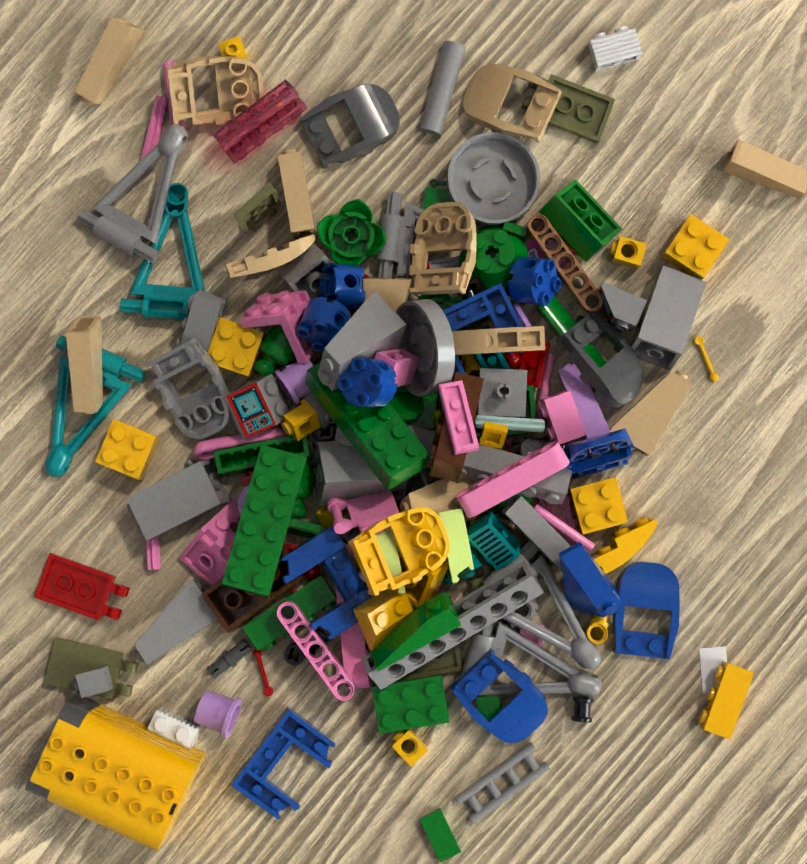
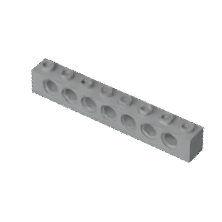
[362,561,544,690]

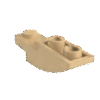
[452,326,545,355]

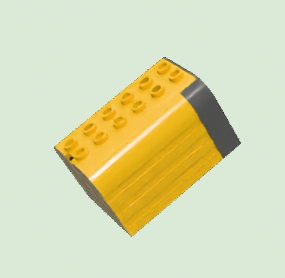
[25,695,207,852]

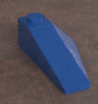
[559,542,624,617]

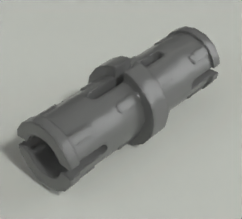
[206,639,253,679]

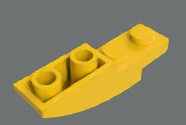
[592,516,658,574]

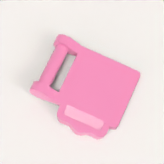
[327,491,399,534]

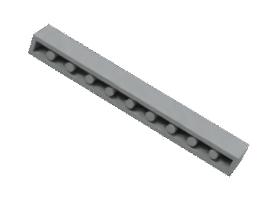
[335,423,572,505]

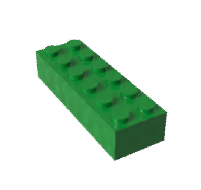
[305,362,430,491]
[222,445,307,598]

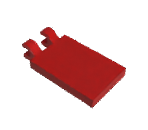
[34,553,130,620]

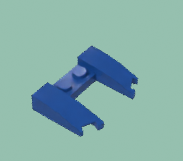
[443,283,522,374]
[280,526,374,640]
[231,706,335,819]

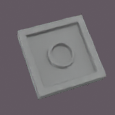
[478,368,527,418]

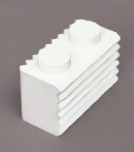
[588,26,642,71]
[147,707,202,750]

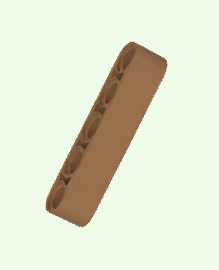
[526,214,603,313]

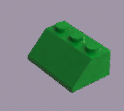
[539,179,622,262]

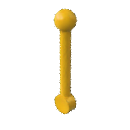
[694,336,719,382]

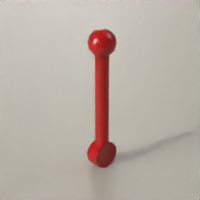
[253,649,273,696]

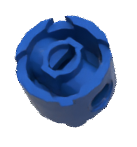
[508,257,562,306]
[318,263,365,312]
[297,297,351,352]
[338,357,397,408]

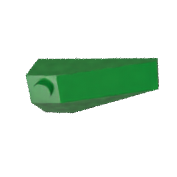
[371,591,461,671]

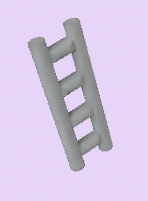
[455,742,550,824]

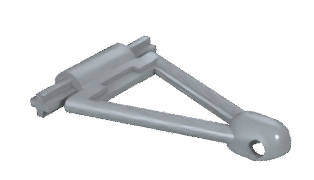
[77,124,188,263]
[376,192,496,278]
[482,540,601,669]
[461,621,602,697]

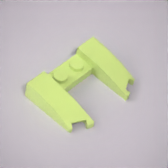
[375,508,474,594]

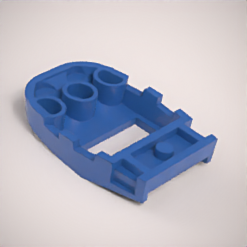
[564,428,635,479]
[612,562,680,659]
[450,648,548,743]

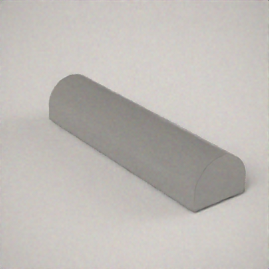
[419,41,466,137]

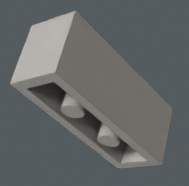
[176,289,227,368]

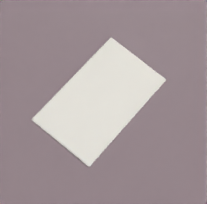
[699,646,727,694]

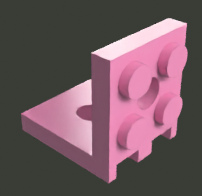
[239,290,316,364]
[179,500,241,587]

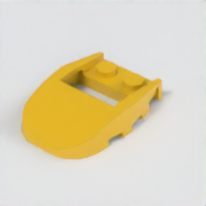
[348,507,450,596]

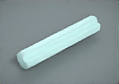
[475,415,545,432]

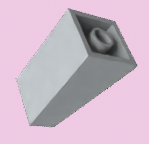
[630,265,706,371]
[318,291,406,391]
[312,441,411,506]
[126,460,232,541]

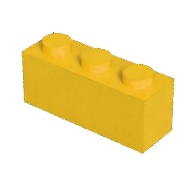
[699,661,754,740]

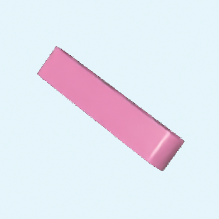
[456,441,570,518]
[336,574,370,690]
[277,600,355,701]

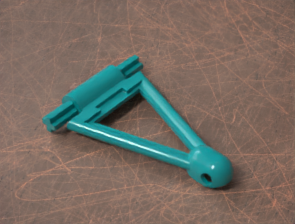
[120,183,205,321]
[44,335,146,477]

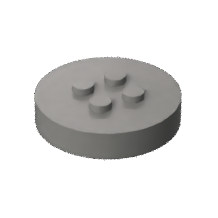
[446,132,540,227]
[396,299,455,397]

